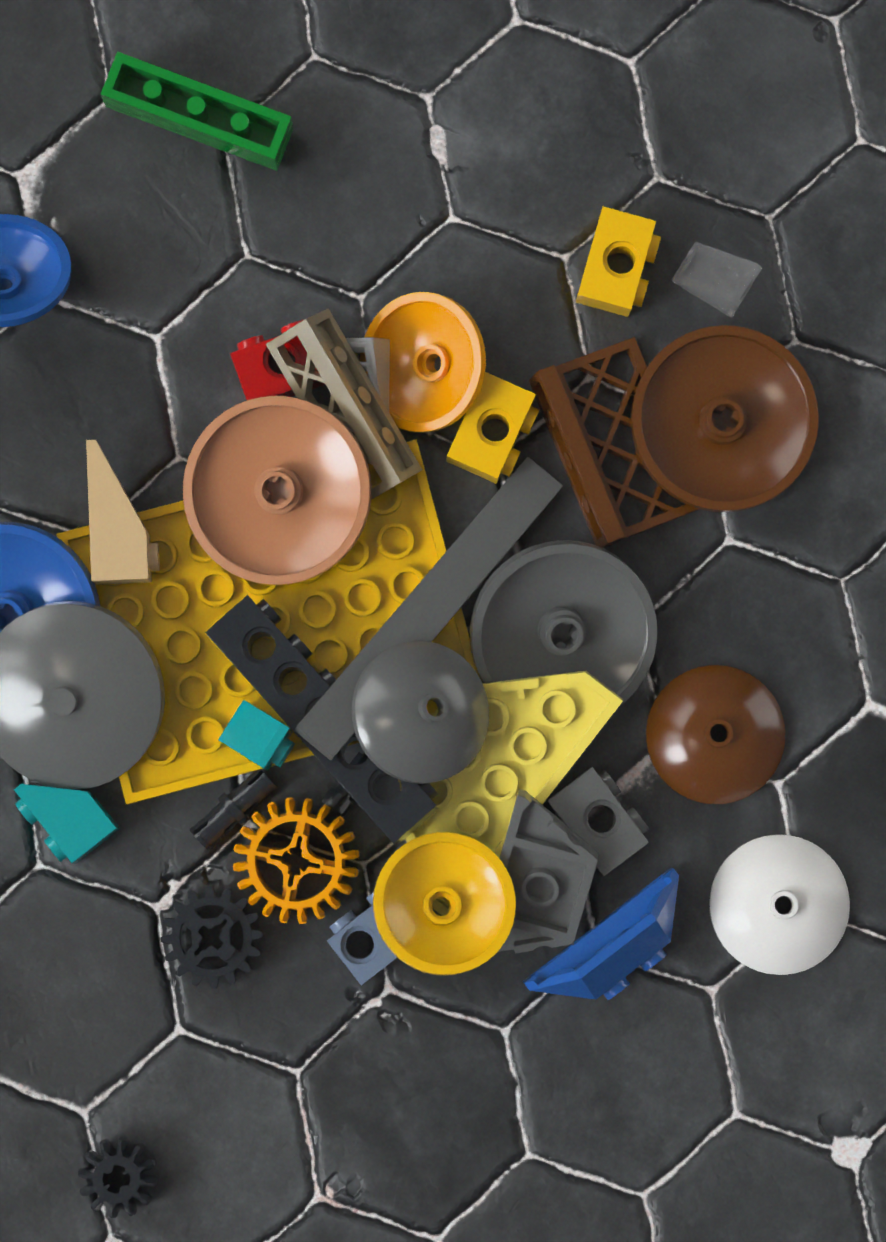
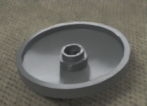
[470,540,657,706]
[0,601,165,790]

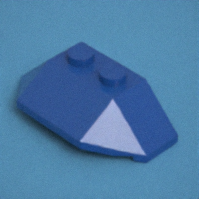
[522,868,679,1000]

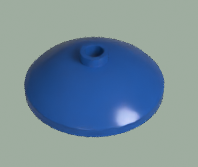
[0,214,72,327]

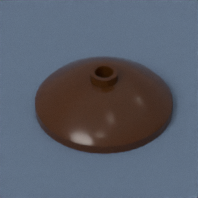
[646,665,785,804]

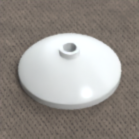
[709,835,850,975]

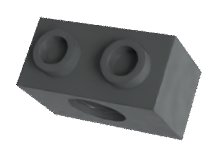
[546,767,649,876]

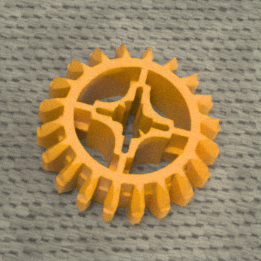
[233,797,360,924]

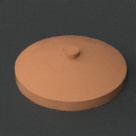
[183,396,372,585]

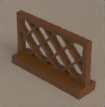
[529,337,701,548]

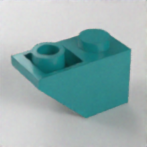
[218,700,295,771]
[14,784,121,864]

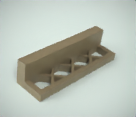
[266,308,422,500]

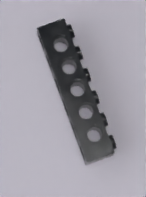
[205,595,439,847]

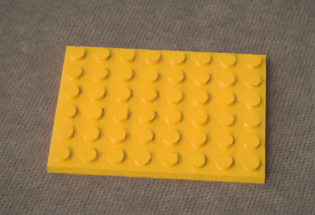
[56,439,480,805]

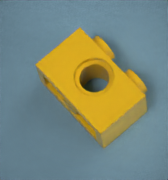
[576,206,661,317]
[446,372,540,484]

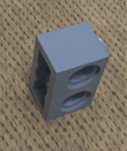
[327,892,397,986]

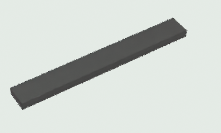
[294,457,563,761]

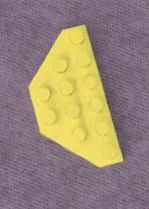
[398,670,623,916]

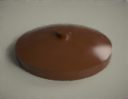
[631,325,819,513]

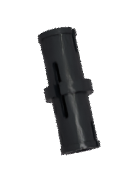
[189,769,278,851]

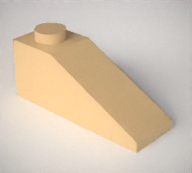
[86,440,160,585]

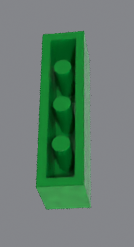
[101,51,294,171]

